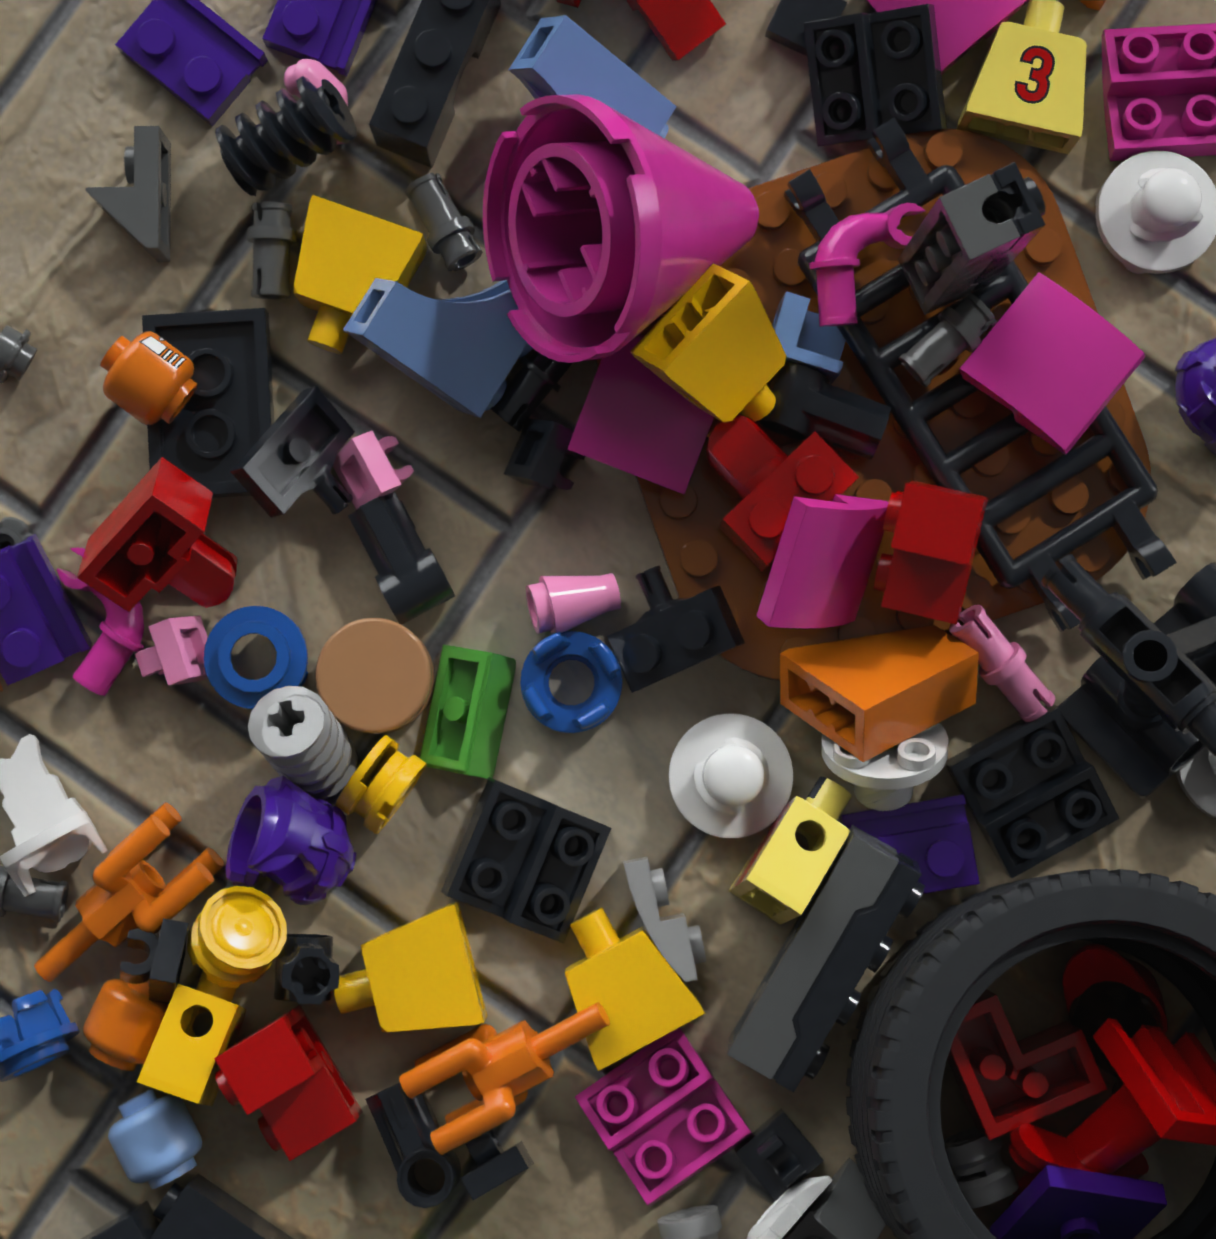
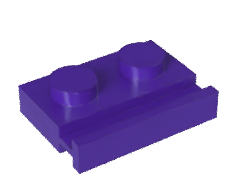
[115,0,268,127]
[262,0,377,77]
[0,534,92,686]
[839,794,980,894]

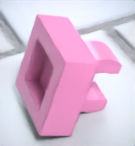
[333,430,414,510]
[135,615,208,686]

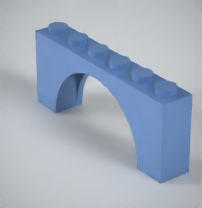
[343,15,677,418]

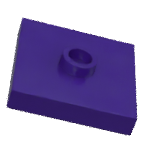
[989,1165,1168,1239]

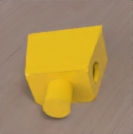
[293,195,428,354]
[630,263,786,423]
[334,901,488,1032]
[565,907,705,1071]
[137,971,247,1106]

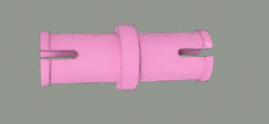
[949,605,1056,722]

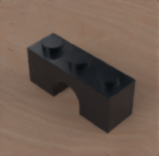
[369,0,501,168]

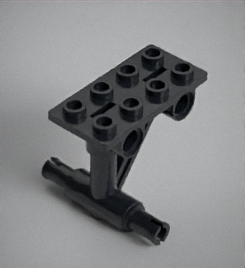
[1041,554,1216,799]

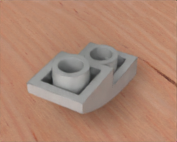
[623,857,706,982]

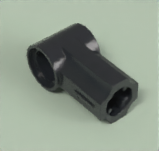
[757,361,892,460]
[348,491,455,625]
[274,934,340,1004]
[365,1082,461,1208]

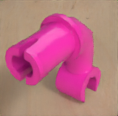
[809,202,925,327]
[56,547,144,696]

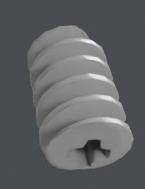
[248,686,358,799]

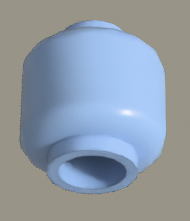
[108,1089,202,1189]

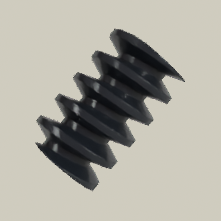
[215,76,357,196]

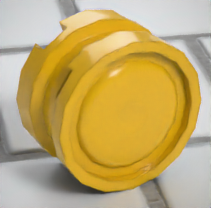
[335,735,427,834]
[187,886,287,988]

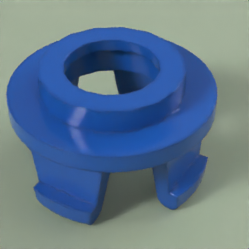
[204,606,308,709]
[520,631,622,733]
[0,989,80,1082]

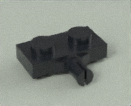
[230,386,355,518]
[607,566,745,693]

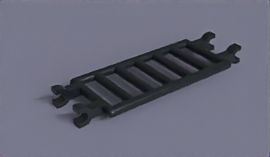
[784,118,1177,632]

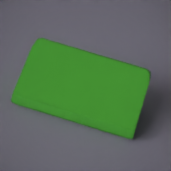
[420,644,516,779]

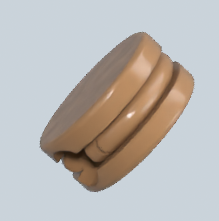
[315,618,434,734]

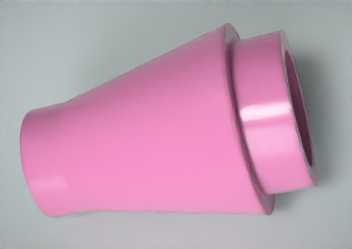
[526,573,621,634]

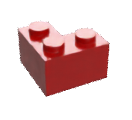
[874,481,988,624]
[947,989,1108,1140]
[214,1005,363,1161]

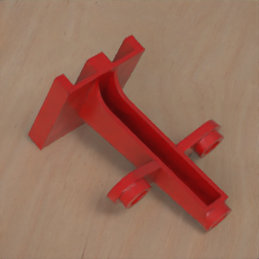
[1008,1018,1216,1206]

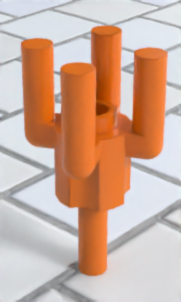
[34,802,225,982]
[399,1002,610,1155]

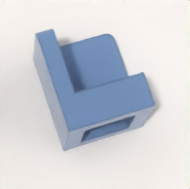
[772,291,846,384]

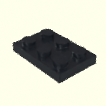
[142,308,274,498]

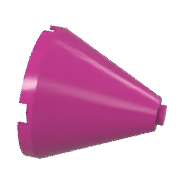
[483,94,759,363]

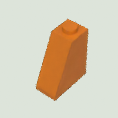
[780,625,979,762]

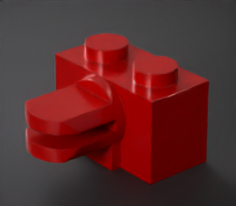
[706,415,859,572]
[77,457,238,612]

